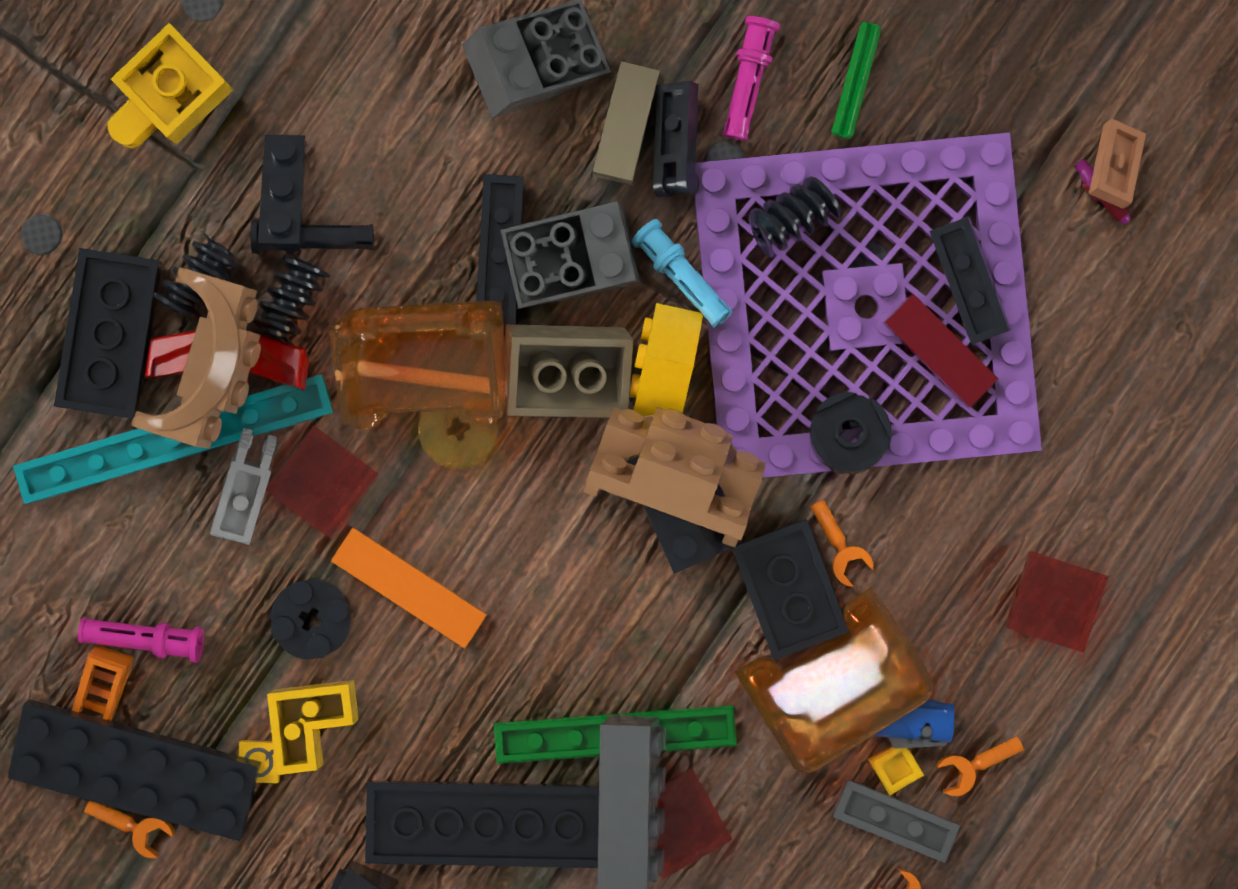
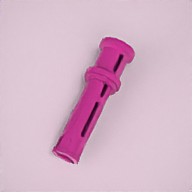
[722,16,780,141]
[77,617,204,663]

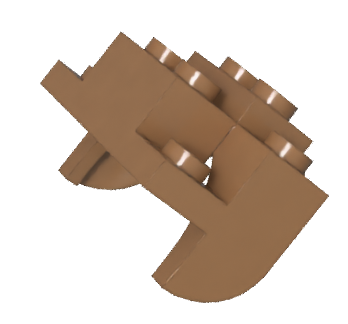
[131,267,261,448]
[583,407,766,548]

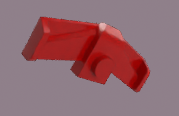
[145,330,309,391]

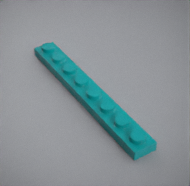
[13,374,335,504]

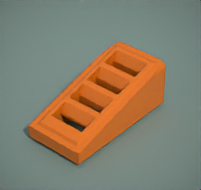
[72,645,134,721]

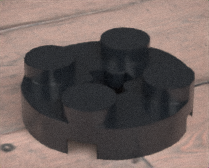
[809,392,891,474]
[270,579,352,659]

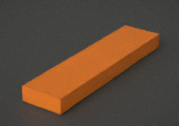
[331,527,487,649]

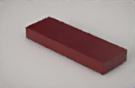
[883,294,998,408]

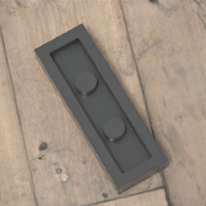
[832,778,960,863]

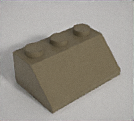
[503,324,633,418]

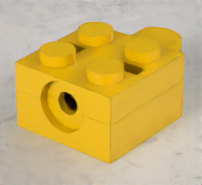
[107,23,234,149]

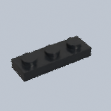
[258,135,306,251]
[929,217,1011,345]

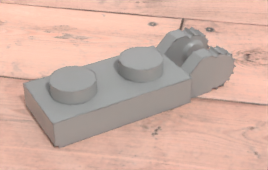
[210,428,277,545]

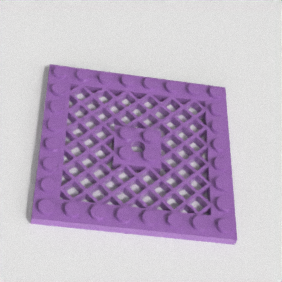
[694,132,1042,478]

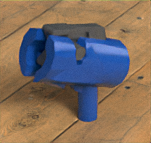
[861,666,954,748]

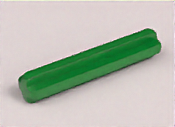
[832,22,881,139]

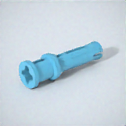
[631,219,733,328]

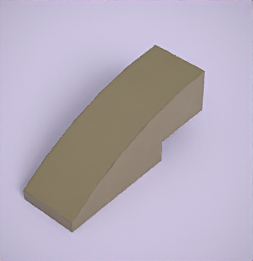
[593,61,660,185]

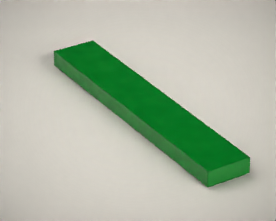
[494,705,737,764]

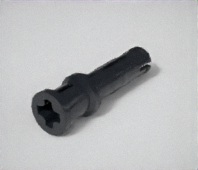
[250,218,374,255]

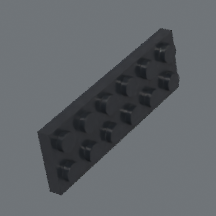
[7,699,261,841]
[365,780,599,868]

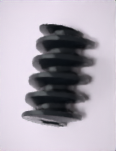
[749,176,842,258]
[153,231,240,320]
[252,257,330,345]

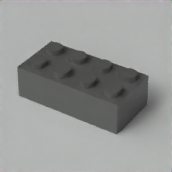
[598,715,666,889]

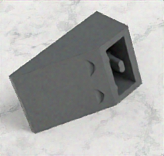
[462,0,611,118]
[501,201,641,309]

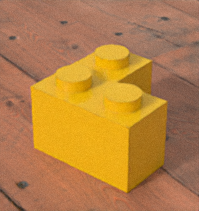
[629,303,703,417]
[267,680,359,775]

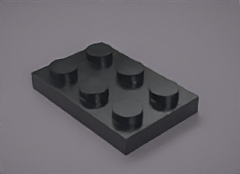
[731,519,849,660]

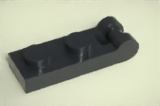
[653,81,699,197]

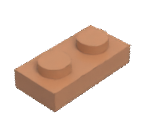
[1089,119,1146,209]

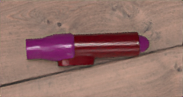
[1074,158,1130,224]

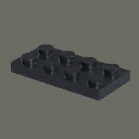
[54,248,162,419]

